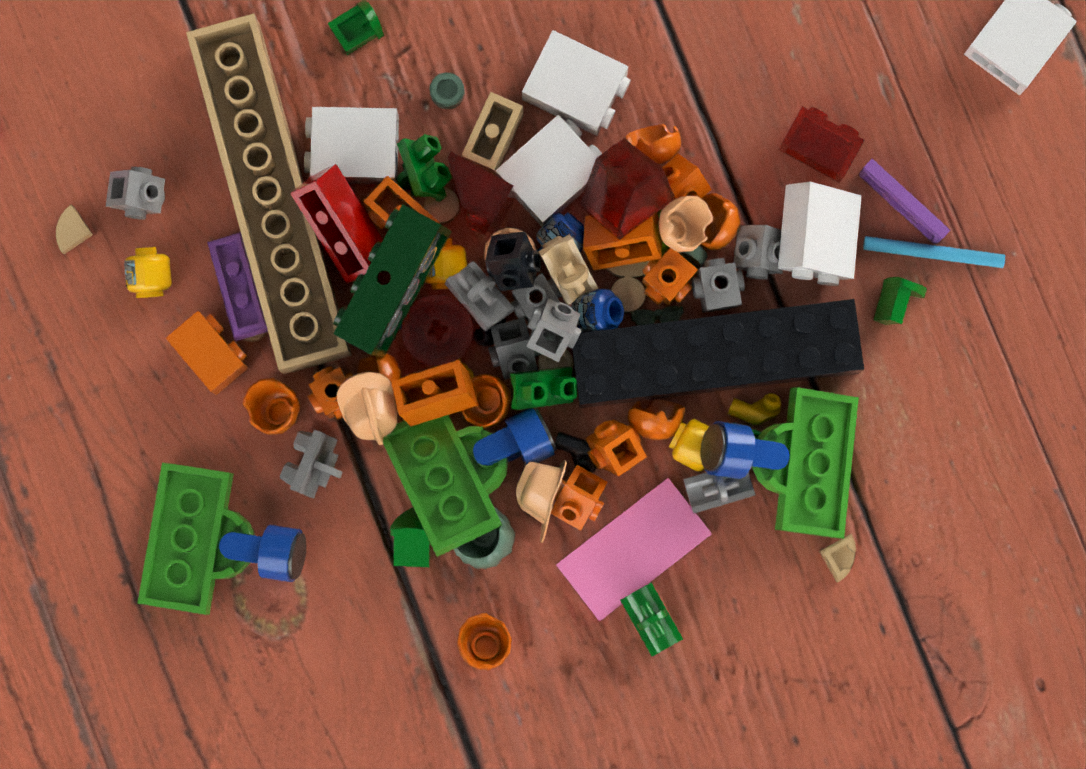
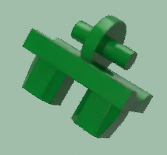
[396,134,452,202]
[510,366,577,410]
[620,582,683,657]

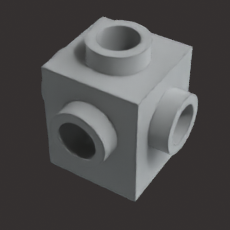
[106,167,165,220]
[733,225,783,280]
[692,258,745,313]
[511,273,562,323]
[526,298,581,362]

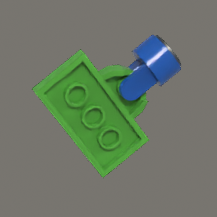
[700,387,859,539]
[383,408,557,557]
[138,462,306,615]

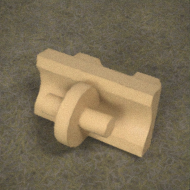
[538,234,598,305]

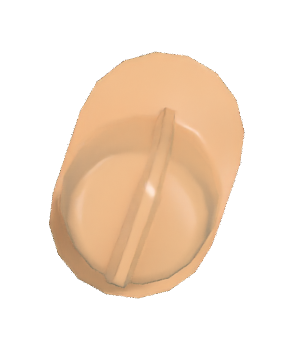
[337,372,398,446]
[516,460,567,543]

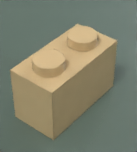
[461,92,523,178]

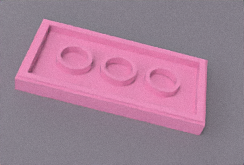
[556,478,712,621]

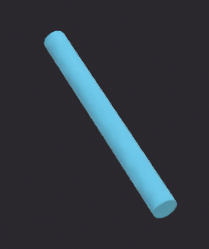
[863,236,1005,268]

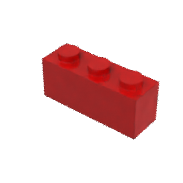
[290,164,383,284]

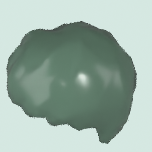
[453,507,515,569]

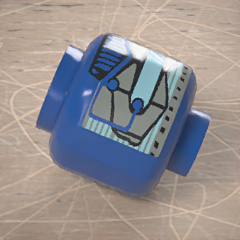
[536,212,584,253]
[571,289,624,333]

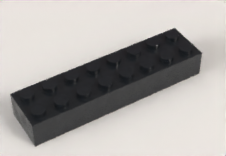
[572,299,864,408]

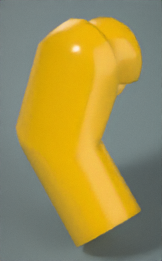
[727,393,782,425]

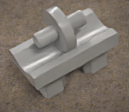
[445,261,514,331]
[280,429,343,499]
[683,472,755,514]

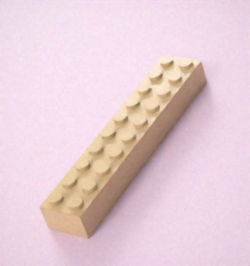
[186,14,352,375]

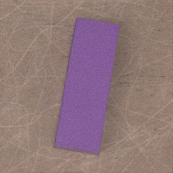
[859,159,950,244]
[207,232,268,341]

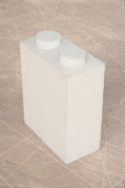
[964,0,1077,95]
[522,30,631,136]
[304,107,399,184]
[496,115,606,227]
[778,181,862,286]

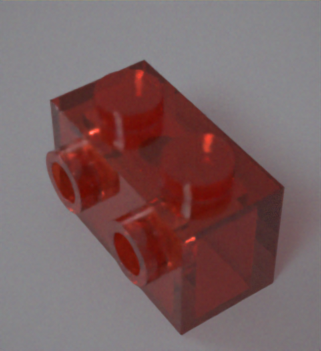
[779,106,864,183]

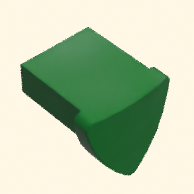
[328,0,384,55]
[873,277,927,325]
[390,507,431,568]

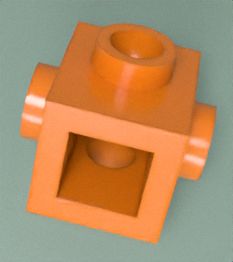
[647,154,712,209]
[642,248,698,306]
[308,366,354,420]
[585,419,647,477]
[551,465,608,531]

